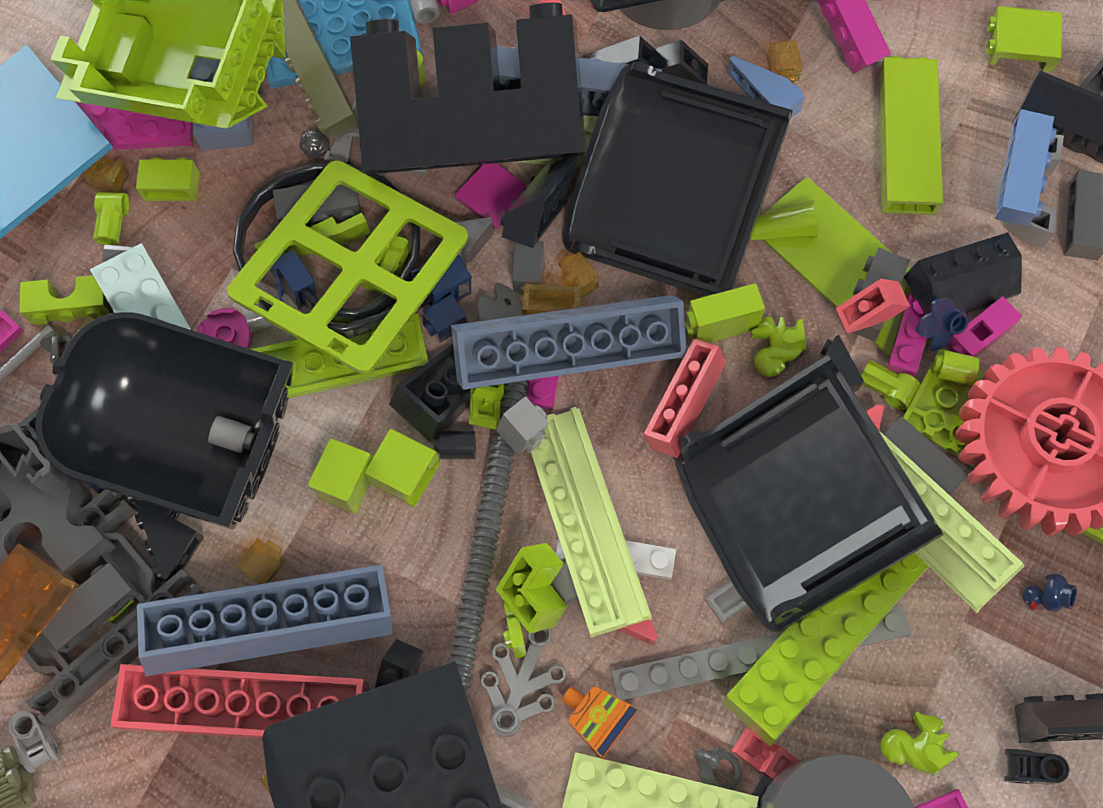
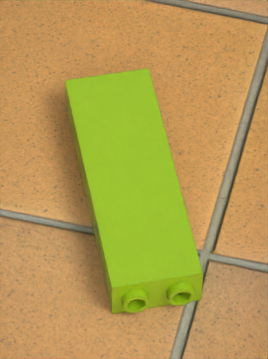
[879,56,943,215]

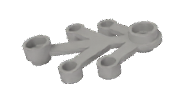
[481,628,566,737]

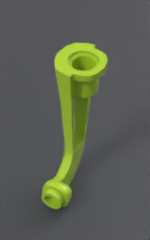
[751,200,817,240]

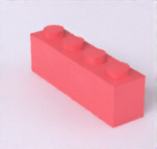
[644,339,726,458]

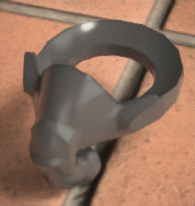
[40,332,72,366]
[694,748,741,790]

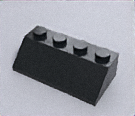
[1012,71,1103,163]
[500,153,579,248]
[904,232,1022,315]

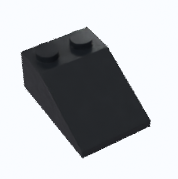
[389,344,471,442]

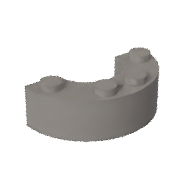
[994,135,1064,248]

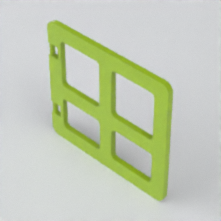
[227,161,468,374]

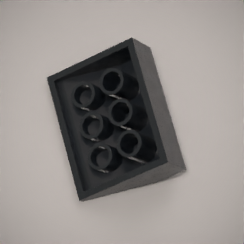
[1014,693,1103,743]

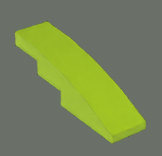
[254,213,370,257]
[469,320,504,430]

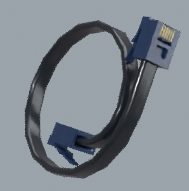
[233,163,472,339]

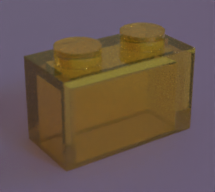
[522,283,581,315]

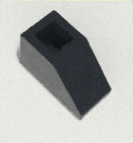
[374,639,424,688]

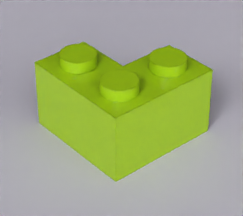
[496,543,568,634]

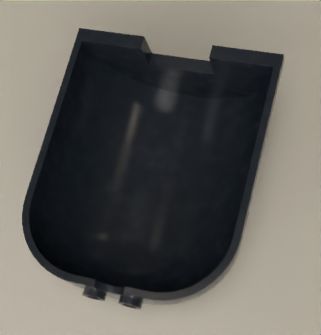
[35,312,293,530]

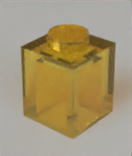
[767,40,803,83]
[235,538,286,585]

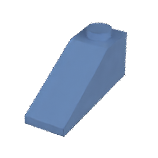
[727,56,805,118]

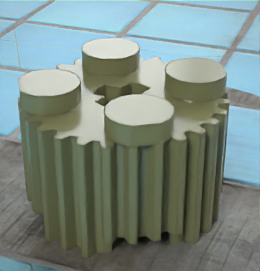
[0,746,37,808]

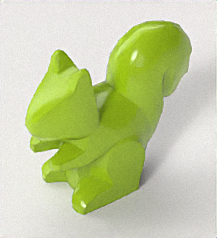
[751,317,806,377]
[880,712,959,776]

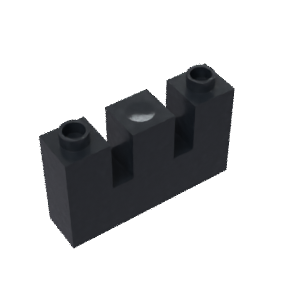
[350,2,586,174]

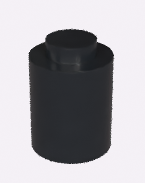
[434,431,476,460]

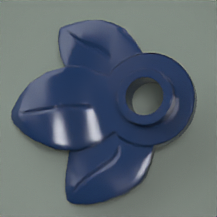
[916,298,969,351]

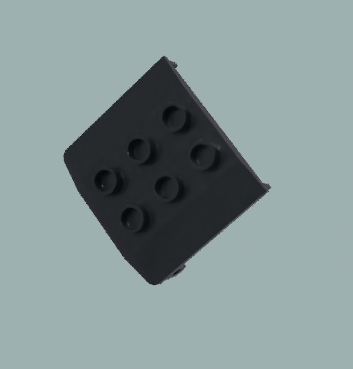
[564,61,793,297]
[677,355,944,632]
[262,661,503,808]

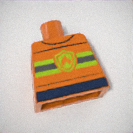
[561,686,638,759]

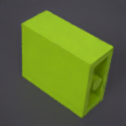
[685,283,765,343]

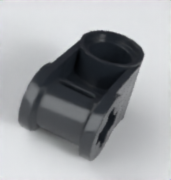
[1004,749,1070,785]

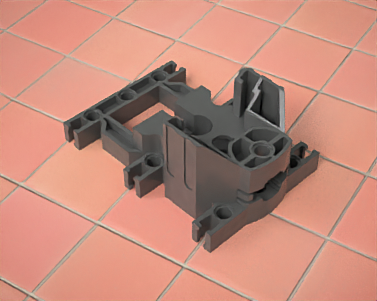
[0,407,205,728]

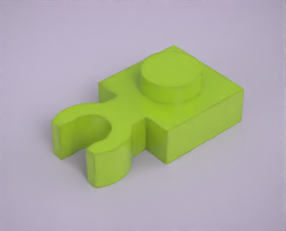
[503,602,527,659]

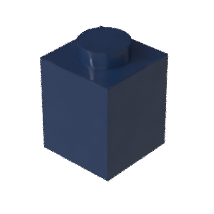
[423,294,468,343]

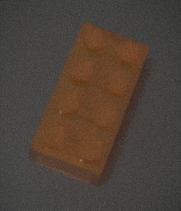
[0,543,79,685]

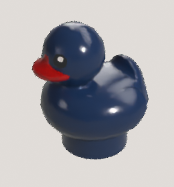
[1022,574,1077,612]

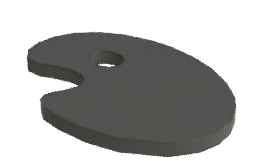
[478,285,524,321]

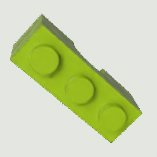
[19,275,112,325]

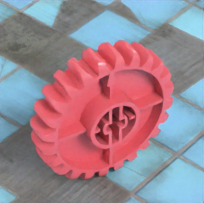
[956,347,1103,536]

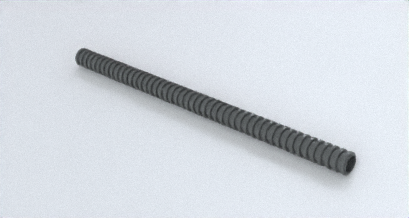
[448,380,528,698]

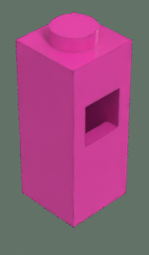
[947,296,1023,357]

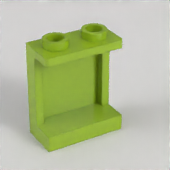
[986,6,1062,72]

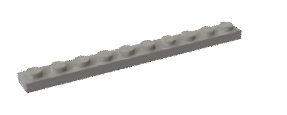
[611,605,911,701]

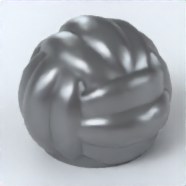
[299,129,330,159]

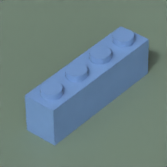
[994,109,1056,227]

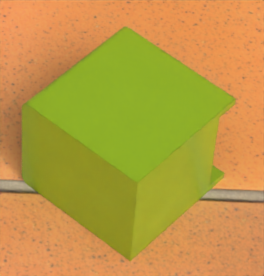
[364,428,441,507]
[308,438,373,514]

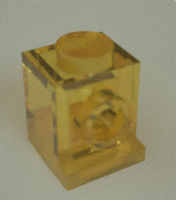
[82,157,129,193]
[559,252,599,302]

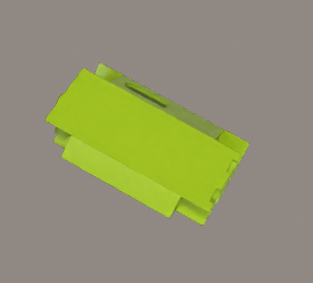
[50,0,286,129]

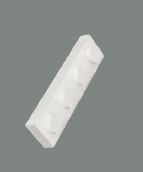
[556,540,676,580]

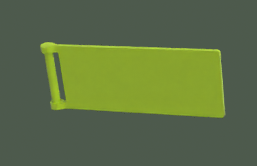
[763,177,931,358]

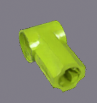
[93,192,129,246]
[861,360,920,410]

